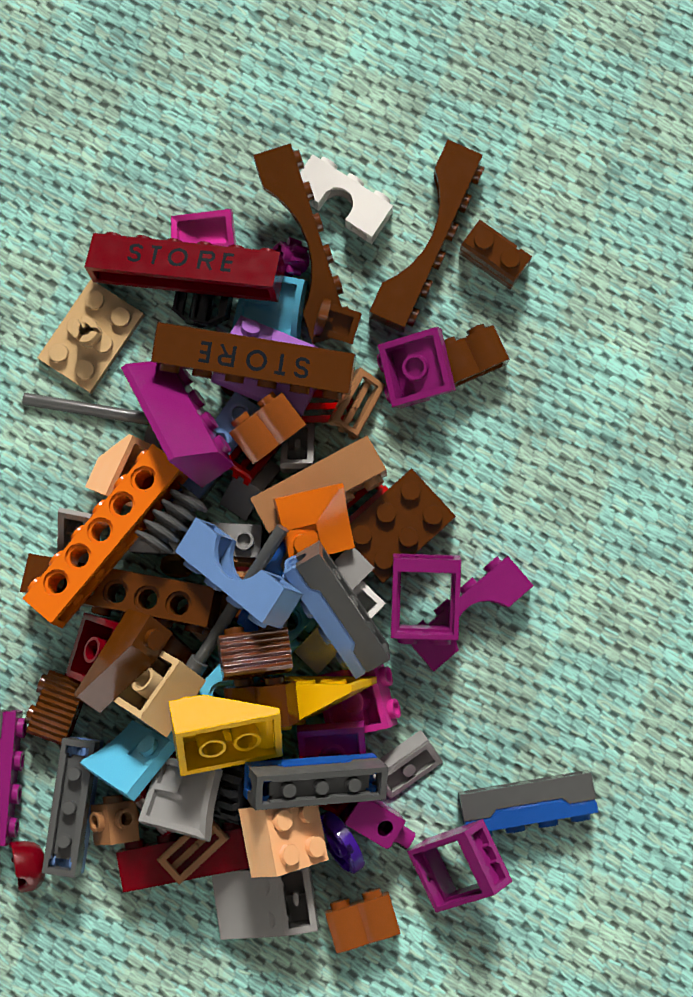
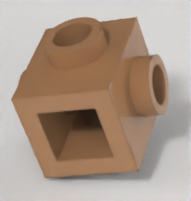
[89,795,140,845]

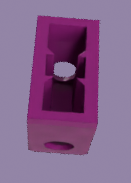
[340,800,416,850]

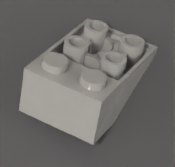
[211,866,319,940]

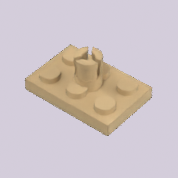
[37,280,145,394]

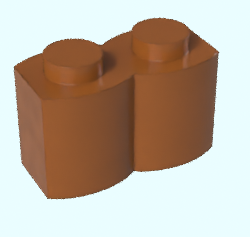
[229,391,306,464]
[325,888,401,953]

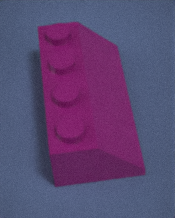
[121,361,234,488]

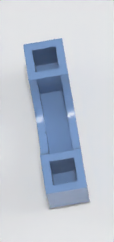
[175,518,303,629]

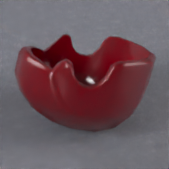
[9,841,45,893]

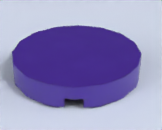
[320,811,365,874]

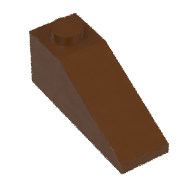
[74,608,173,713]

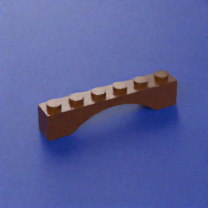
[369,140,485,333]
[253,143,349,344]

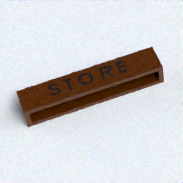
[151,322,356,400]

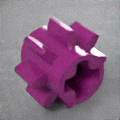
[273,237,310,277]

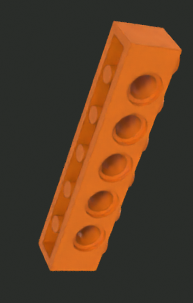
[22,444,189,628]

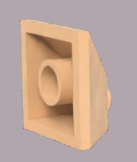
[85,434,163,508]

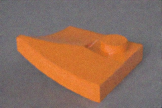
[273,483,355,559]

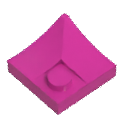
[171,209,237,247]

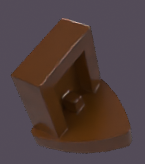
[313,298,362,344]

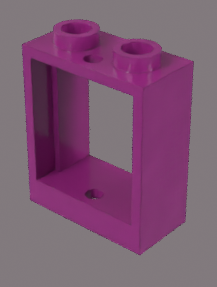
[391,553,461,645]
[407,819,512,913]

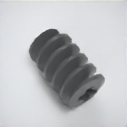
[134,482,208,554]

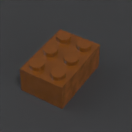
[350,468,456,584]

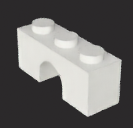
[300,154,393,244]

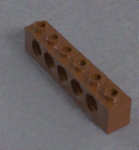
[20,553,223,635]

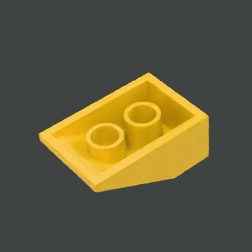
[281,676,377,731]
[168,695,283,776]

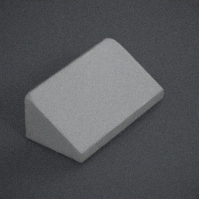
[373,730,443,800]

